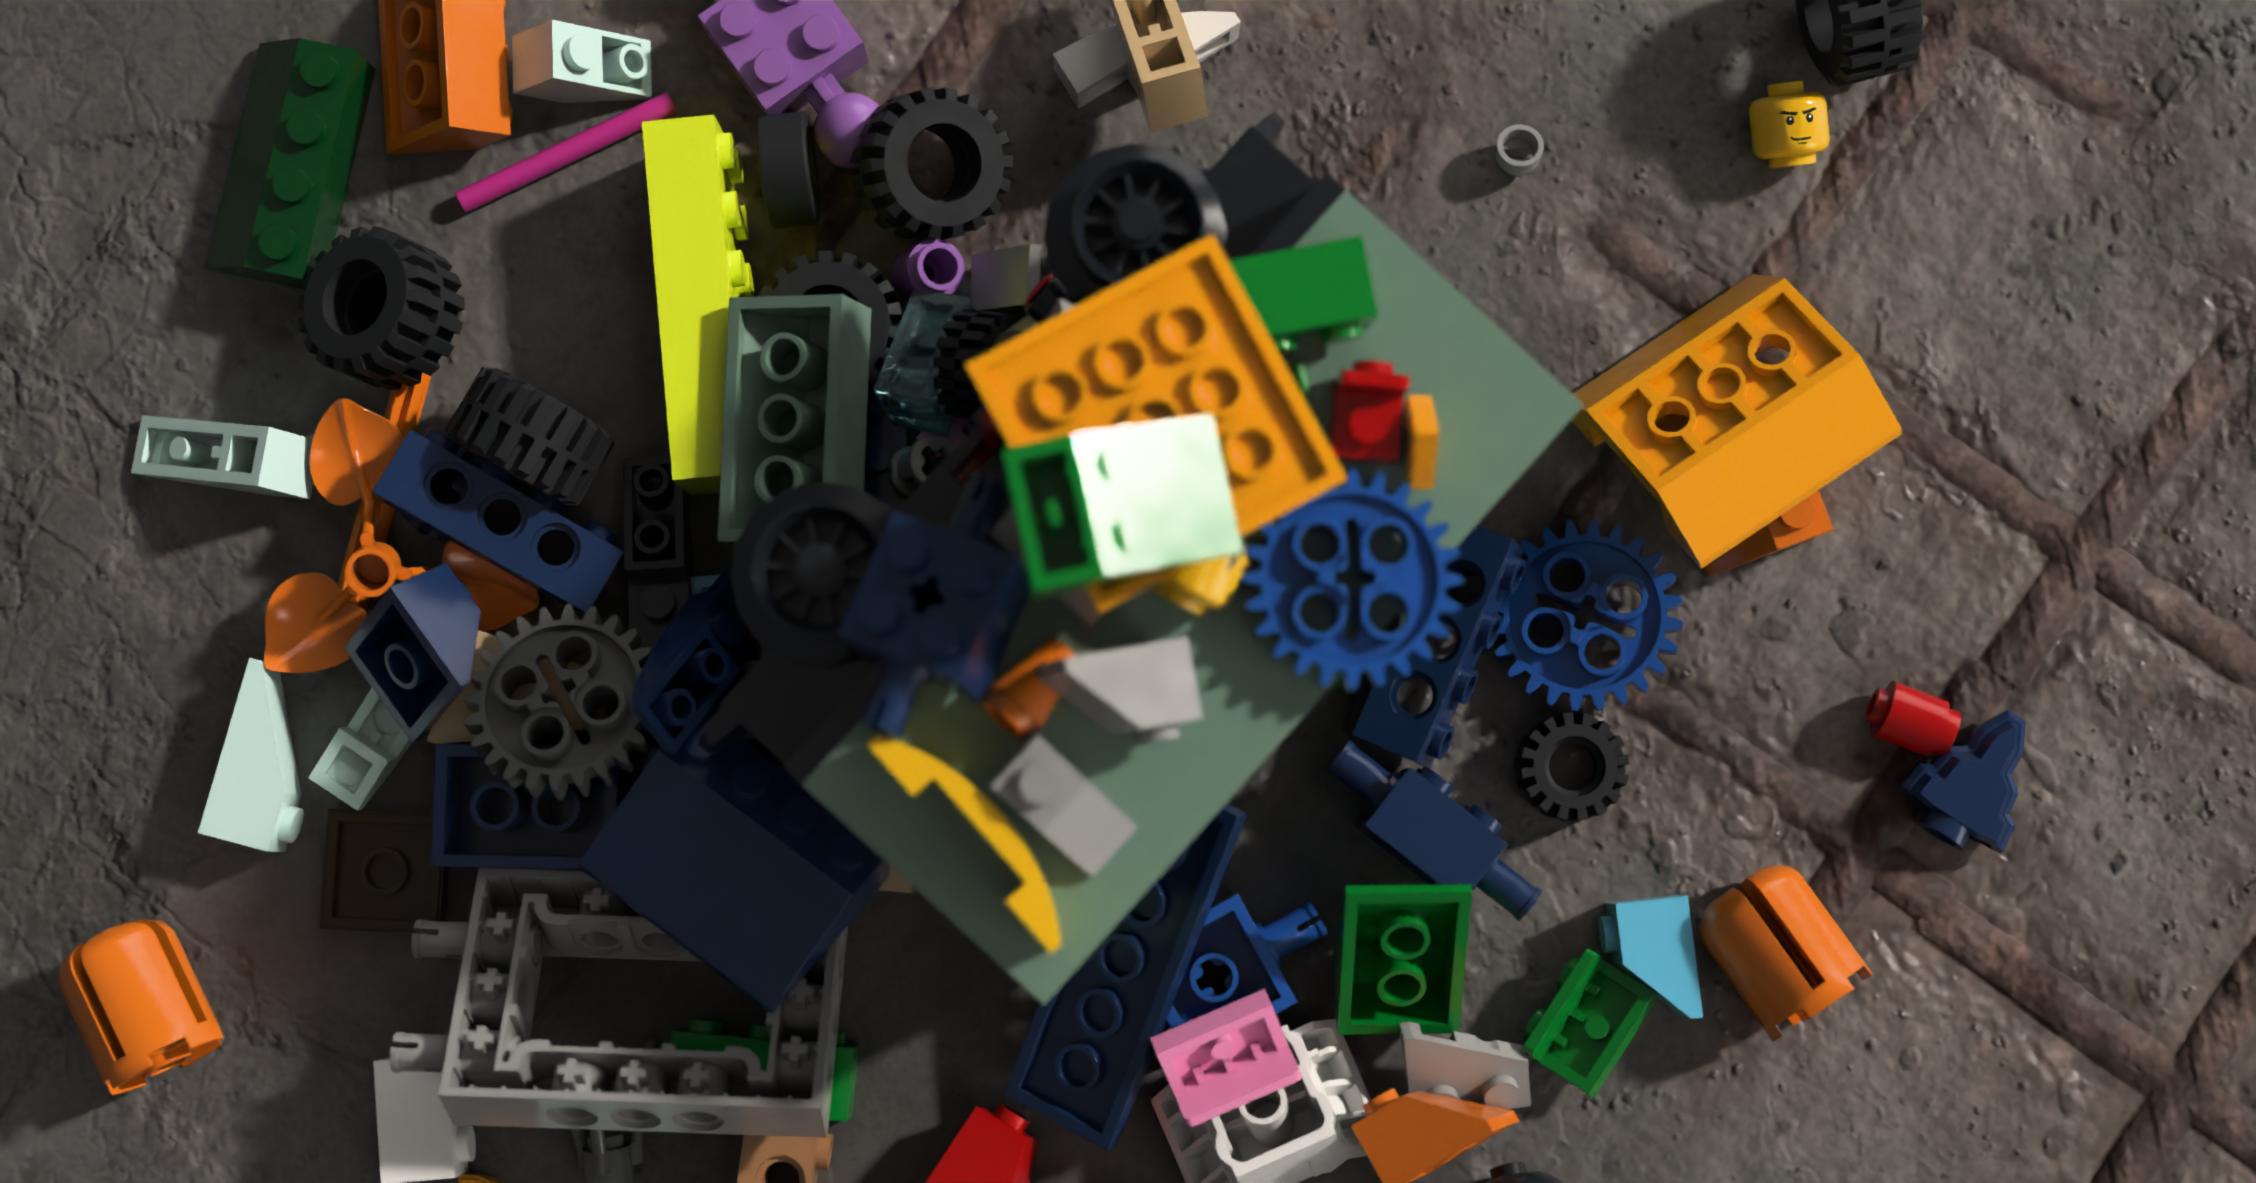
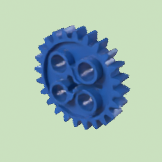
[1240,468,1463,691]
[1494,519,1683,714]

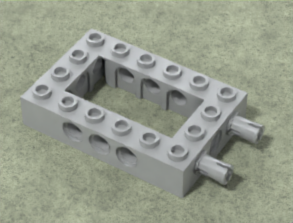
[390,867,848,1138]

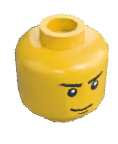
[1749,80,1830,168]

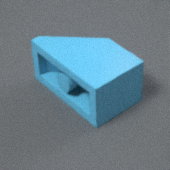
[1598,895,1703,1019]

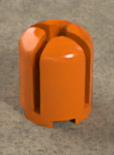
[1698,865,1873,1042]
[57,920,225,1096]

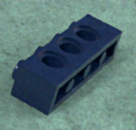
[372,428,624,616]
[1352,525,1526,769]

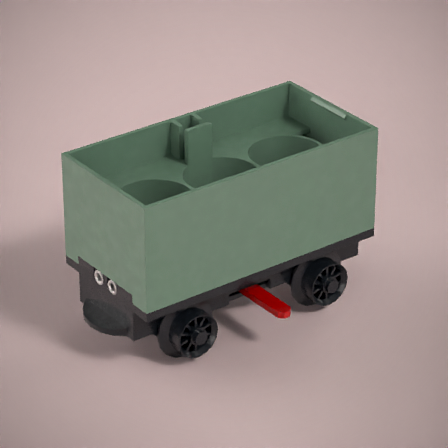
[698,112,1584,1005]

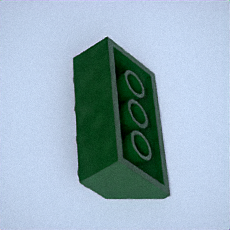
[205,38,376,290]

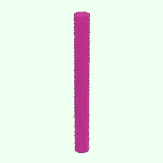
[455,92,678,213]

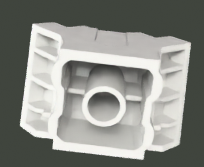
[1151,1019,1371,1183]

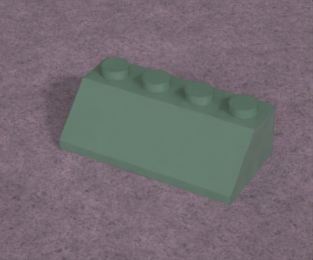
[718,294,872,544]

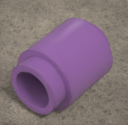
[892,239,965,305]

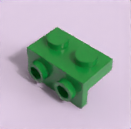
[1522,948,1659,1099]

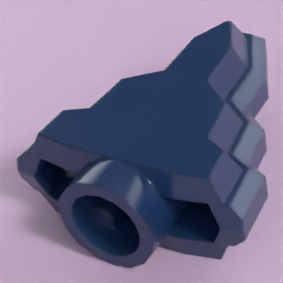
[1898,710,2026,853]

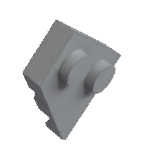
[1400,1022,1531,1109]

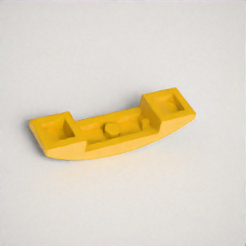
[867,735,1062,954]

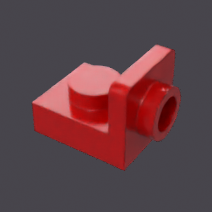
[1330,360,1410,465]

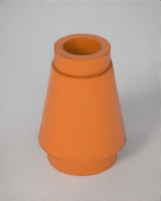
[982,636,1076,740]

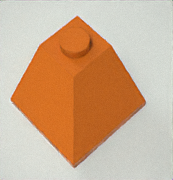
[1351,1088,1519,1183]

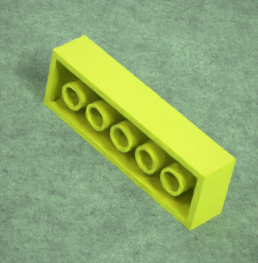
[642,115,754,496]

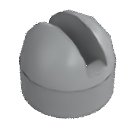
[1495,124,1544,177]

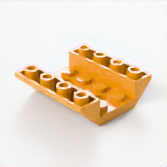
[1571,274,1902,569]

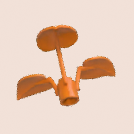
[264,398,540,673]

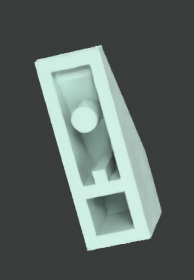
[131,415,313,500]
[198,658,304,852]

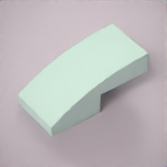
[308,688,412,811]

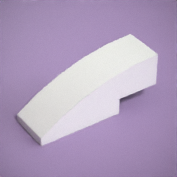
[1053,11,1241,109]

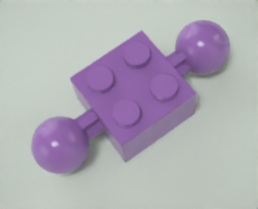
[698,0,879,169]

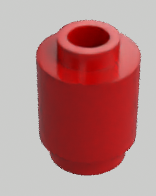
[1864,681,1961,757]

